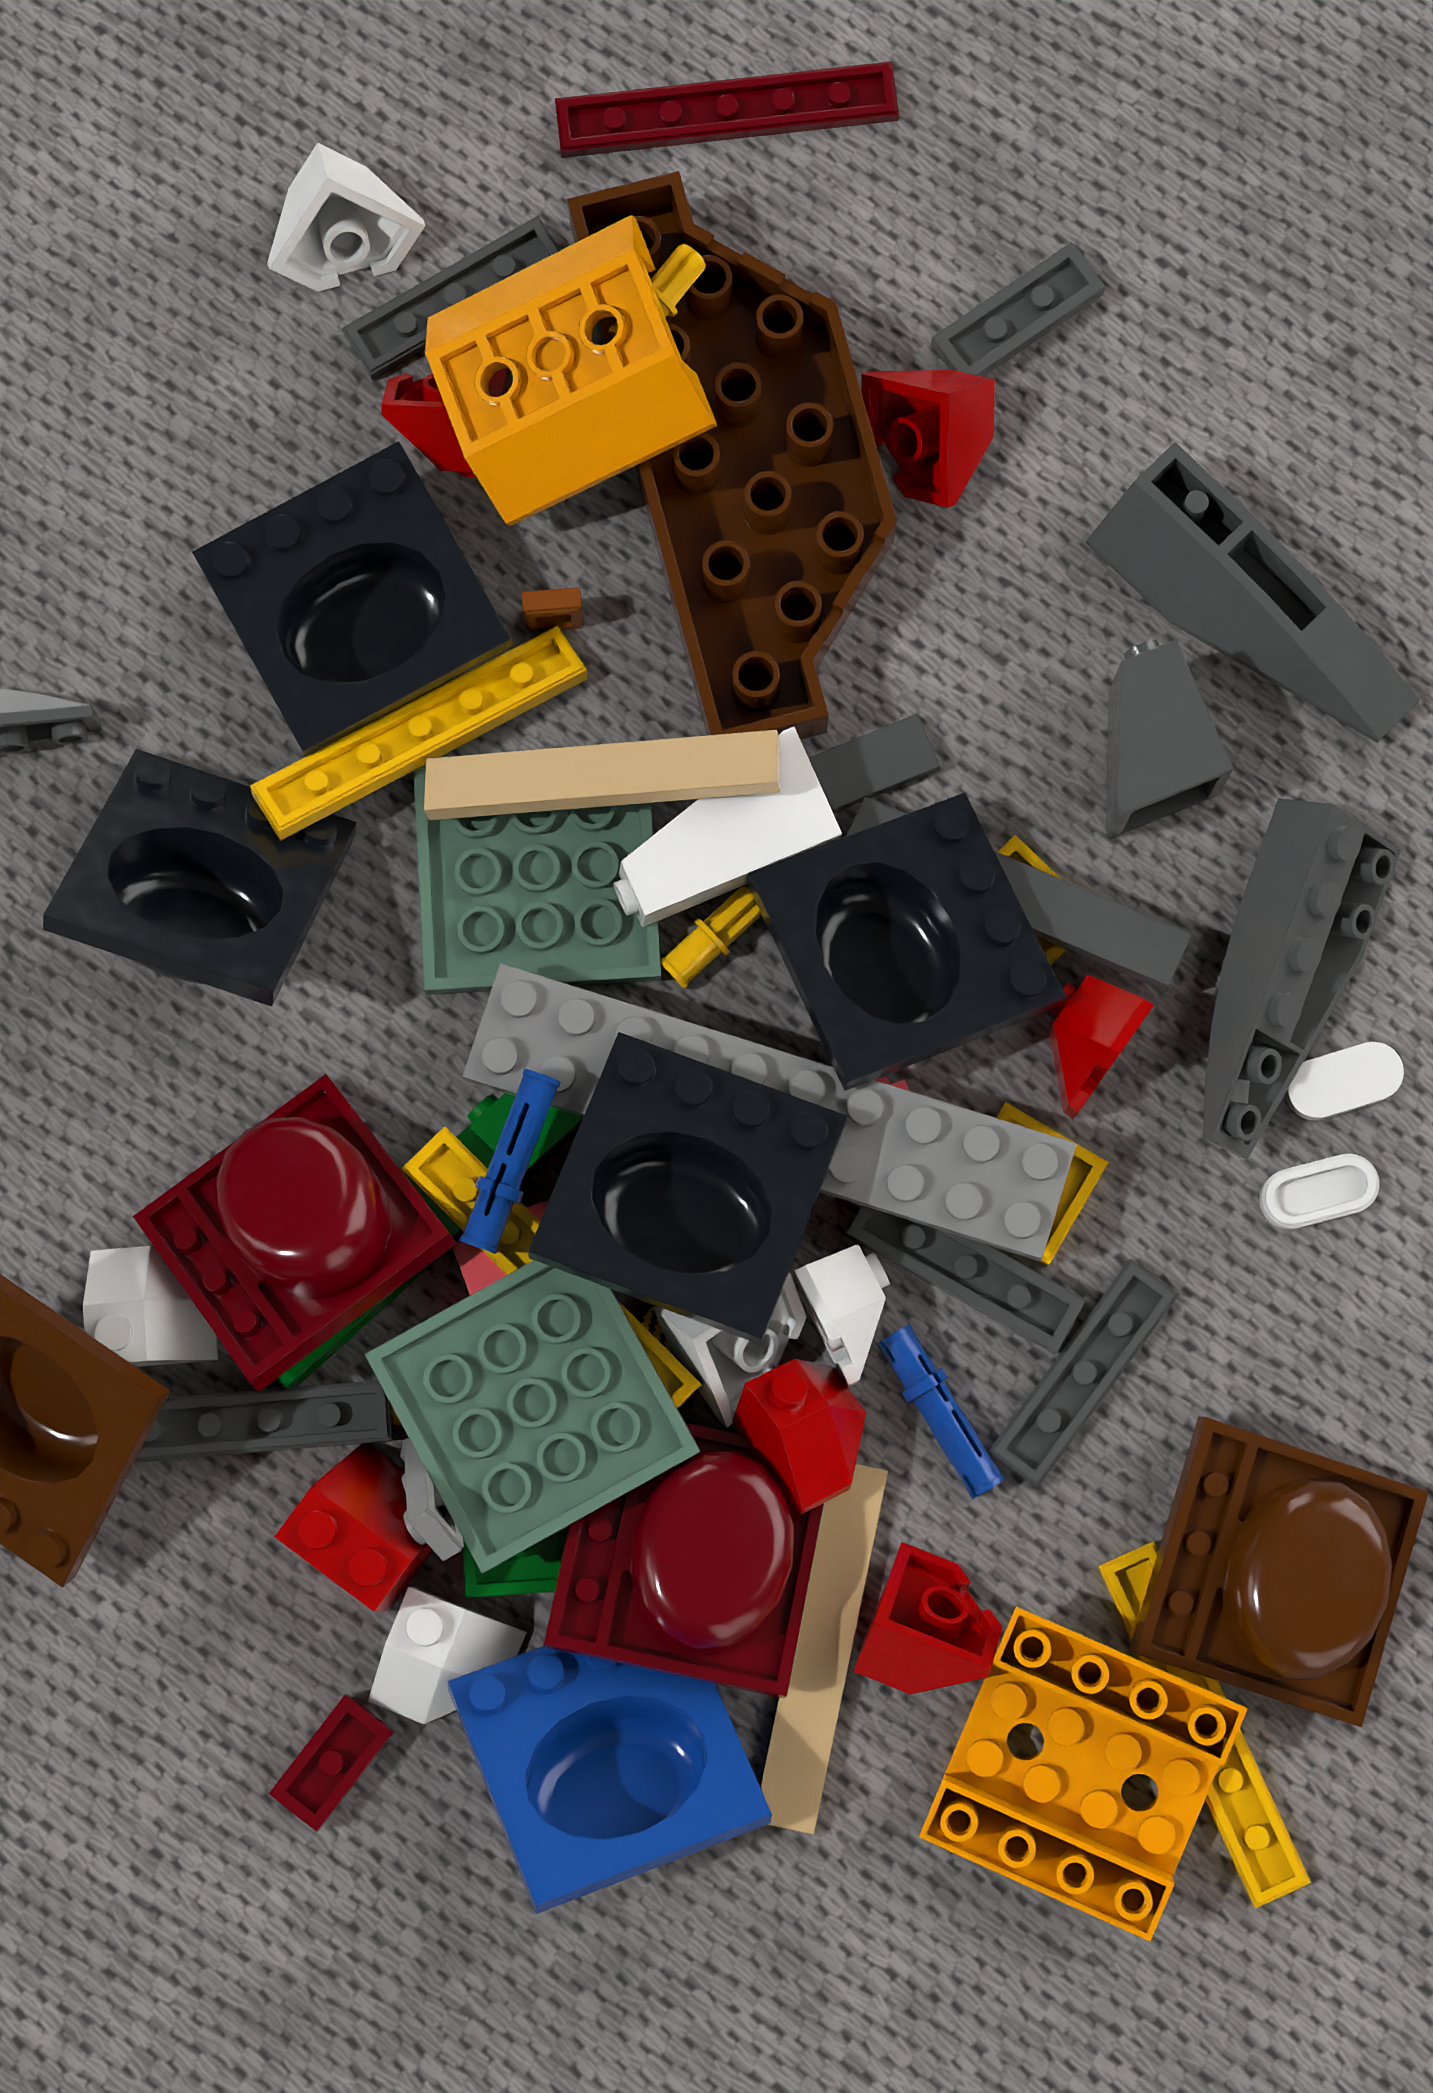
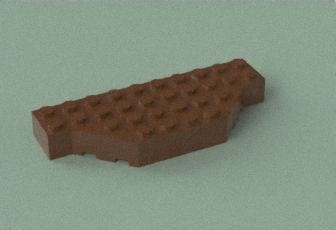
[567,171,897,740]

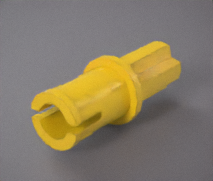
[608,244,706,338]
[660,886,762,989]

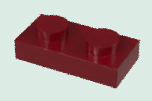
[269,1694,395,1832]

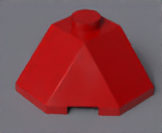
[381,368,508,478]
[861,369,995,508]
[1048,975,1154,1120]
[732,1358,866,1515]
[853,1542,1003,1695]

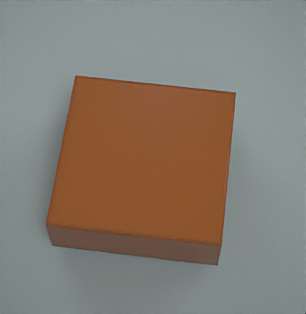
[521,587,584,632]

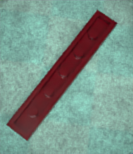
[555,61,899,158]

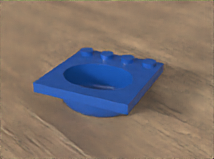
[448,1646,772,1914]

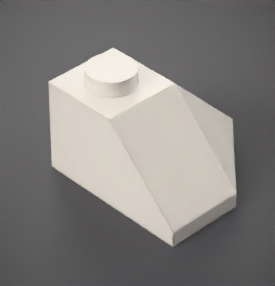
[267,143,425,292]
[793,1244,890,1388]
[83,1246,218,1367]
[654,1272,807,1427]
[368,1587,527,1724]

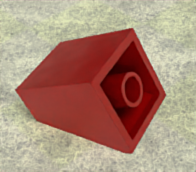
[274,1443,434,1612]

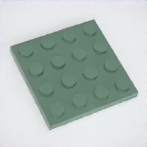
[414,765,662,995]
[364,1260,701,1573]

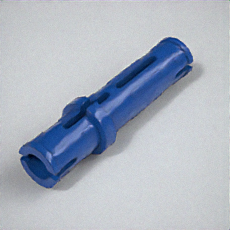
[459,1068,561,1254]
[877,1323,1005,1499]

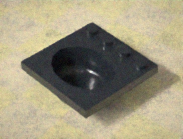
[192,441,513,757]
[43,749,357,1007]
[747,792,1066,1091]
[528,1032,848,1345]

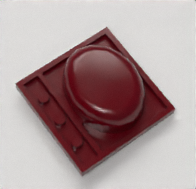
[133,1074,457,1392]
[543,1422,824,1699]

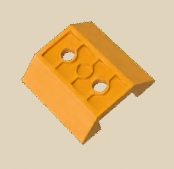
[425,215,717,526]
[919,1606,1248,1942]

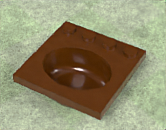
[0,1274,170,1588]
[1129,1416,1429,1727]

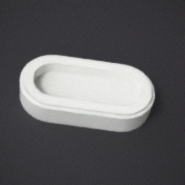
[1285,1042,1404,1121]
[1260,1154,1379,1230]

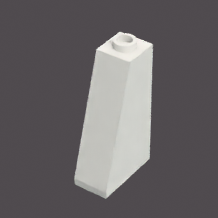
[614,727,842,927]

